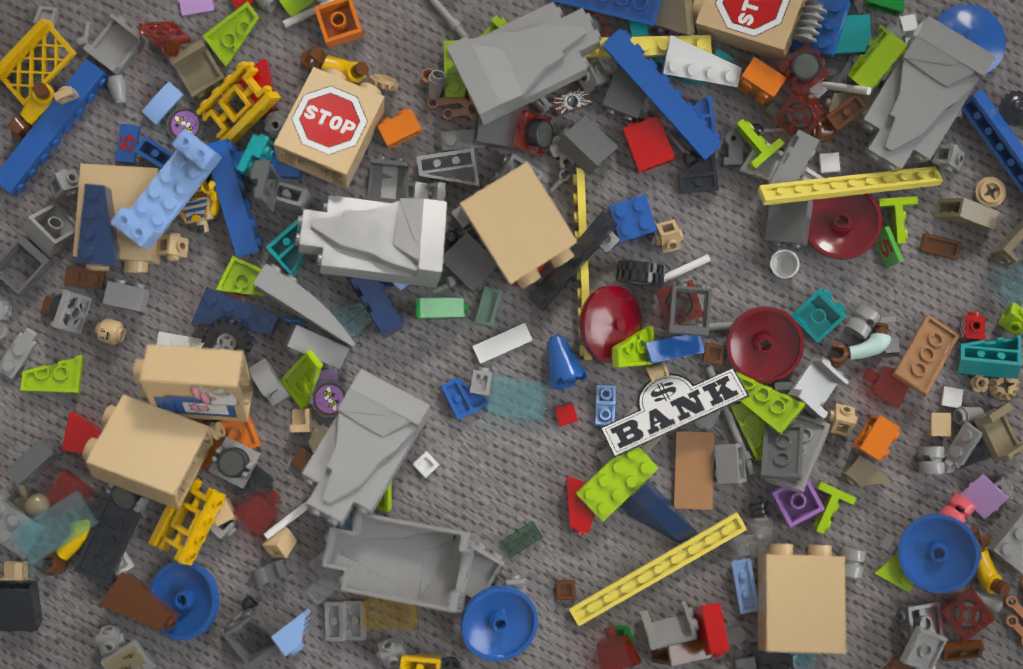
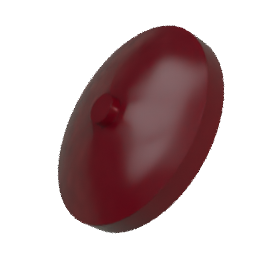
[808,193,882,260]
[579,285,642,363]
[726,306,804,383]

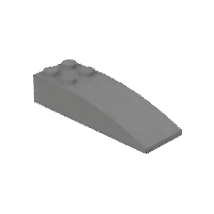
[253,264,355,349]

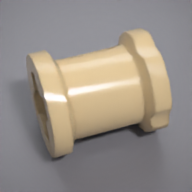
[646,361,670,383]

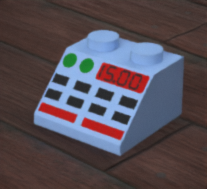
[271,608,311,656]

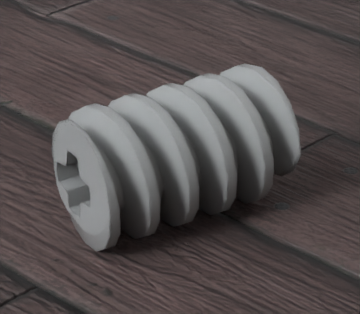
[792,0,827,43]

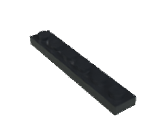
[529,211,618,311]

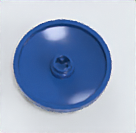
[936,4,1006,75]
[898,513,980,593]
[149,562,219,641]
[460,585,538,661]

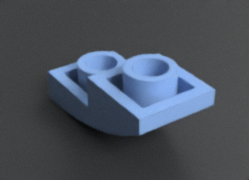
[142,82,183,125]
[595,385,616,426]

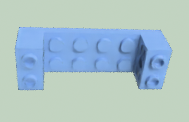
[111,129,223,249]

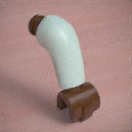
[829,323,891,368]

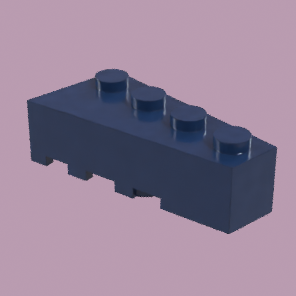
[76,184,122,268]
[346,277,404,339]
[191,287,281,335]

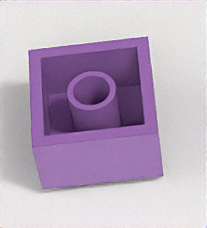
[768,480,825,528]

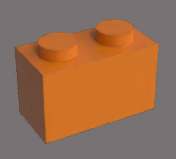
[377,109,423,149]

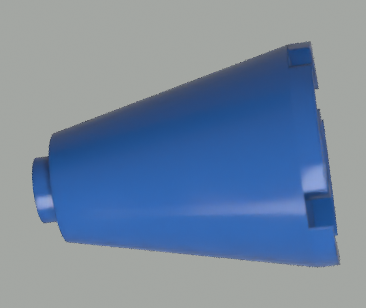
[547,334,588,390]

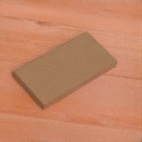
[892,314,960,397]
[673,431,715,510]

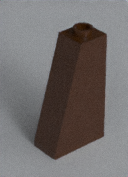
[99,572,180,631]

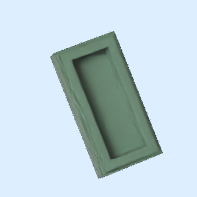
[474,286,503,328]

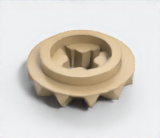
[368,74,399,91]
[974,177,1006,207]
[988,376,1020,400]

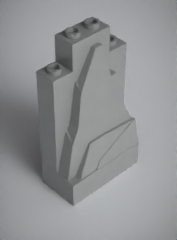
[446,2,602,125]
[859,16,996,172]
[295,195,447,288]
[302,369,430,526]
[321,512,477,613]

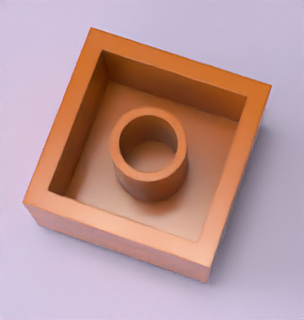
[314,0,364,49]
[738,57,786,105]
[851,415,900,461]

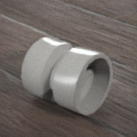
[844,304,880,340]
[918,446,945,474]
[839,547,866,578]

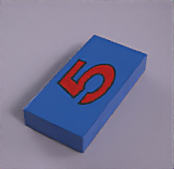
[115,123,141,164]

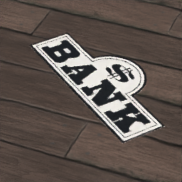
[600,367,749,458]

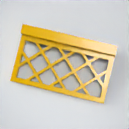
[0,18,77,106]

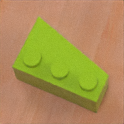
[847,24,908,90]

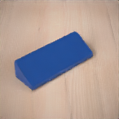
[645,335,705,363]

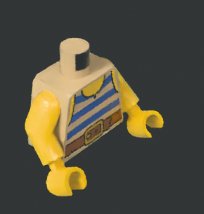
[178,181,221,234]

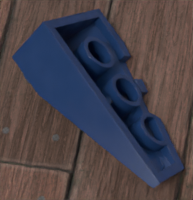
[620,479,699,544]

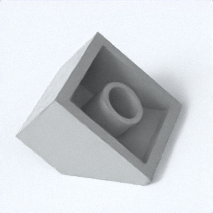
[22,202,76,257]

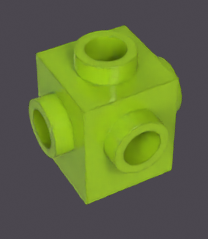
[998,302,1023,335]

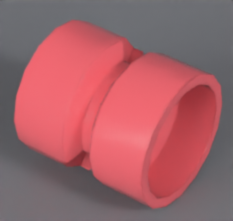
[939,493,976,523]

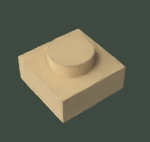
[53,86,79,105]

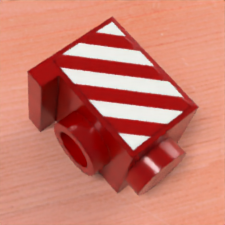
[960,312,986,341]

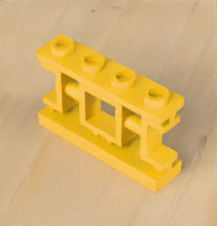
[196,61,281,145]
[148,477,226,565]

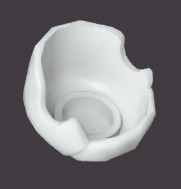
[770,249,800,279]

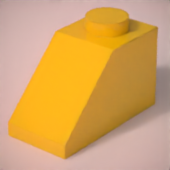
[400,653,441,669]

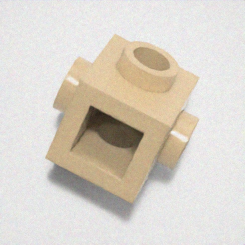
[654,220,684,253]
[156,233,189,261]
[828,403,858,437]

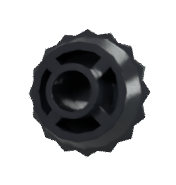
[999,90,1023,127]

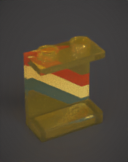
[366,595,418,632]

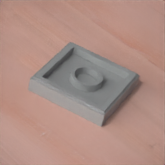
[900,625,948,669]

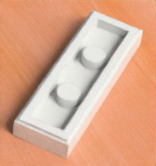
[473,323,533,364]

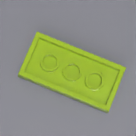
[576,447,659,522]

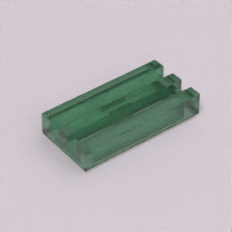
[500,520,543,558]

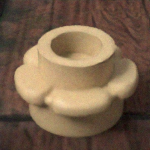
[970,375,989,393]
[210,422,225,440]

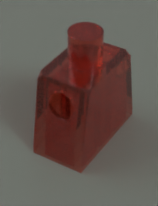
[863,366,909,408]
[47,469,96,518]
[233,490,282,538]
[597,625,642,669]

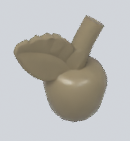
[12,485,53,519]

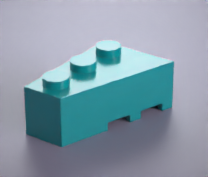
[266,209,310,278]
[957,334,1022,379]

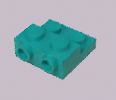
[237,134,275,179]
[791,287,847,343]

